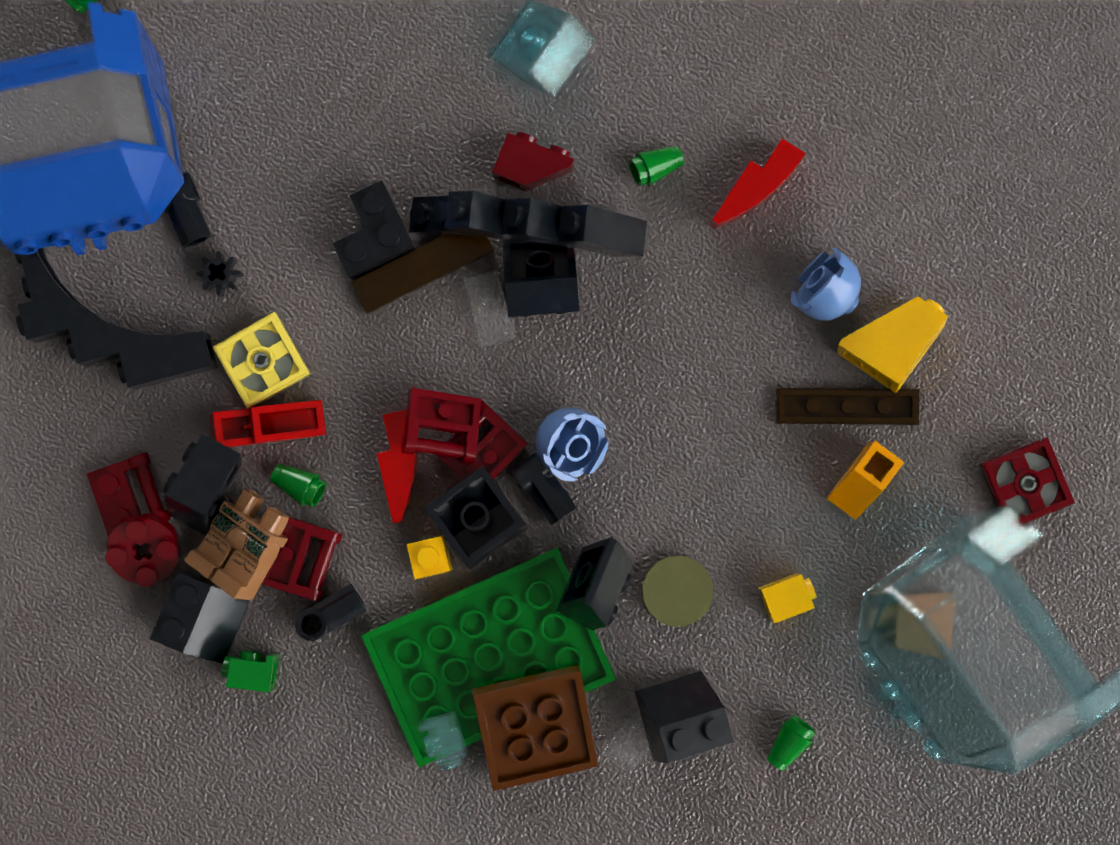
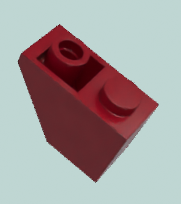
[492,132,574,191]

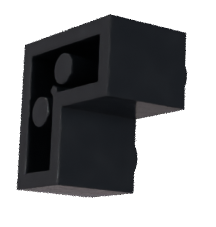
[332,180,416,281]
[163,434,241,535]

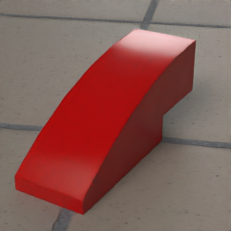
[709,138,806,229]
[209,400,326,448]
[376,409,418,523]

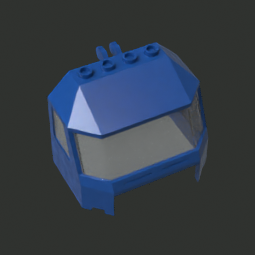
[0,2,184,255]

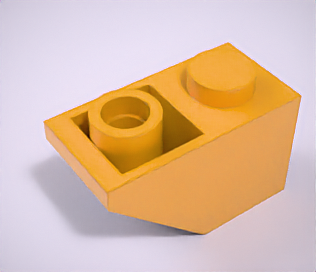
[826,440,905,520]

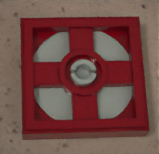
[979,437,1075,530]

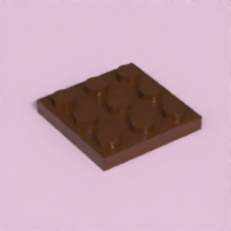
[472,665,598,791]

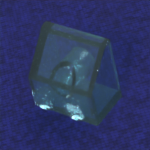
[489,0,595,97]

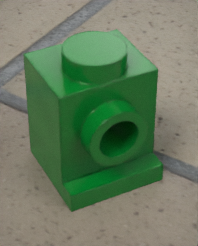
[222,650,279,692]

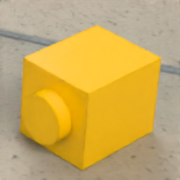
[406,535,453,580]
[758,573,817,624]

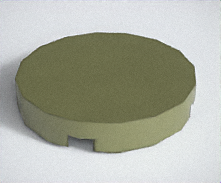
[642,555,713,627]

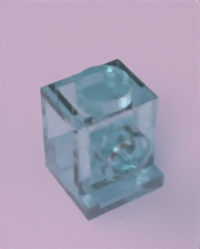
[418,711,468,770]

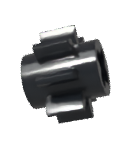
[196,251,244,297]

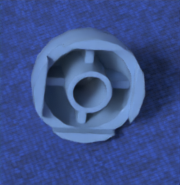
[791,248,861,321]
[535,407,608,482]

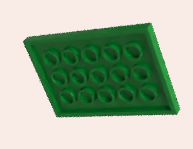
[361,547,616,767]

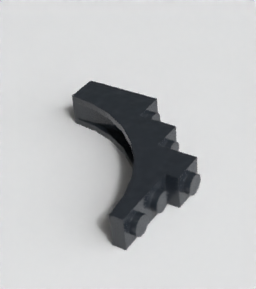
[409,190,647,257]
[14,248,218,389]

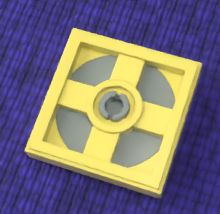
[213,312,311,409]

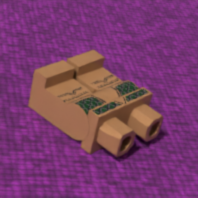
[184,489,289,600]

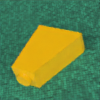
[837,296,948,393]

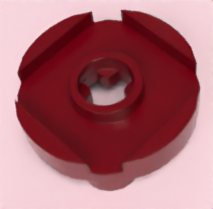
[105,513,180,587]

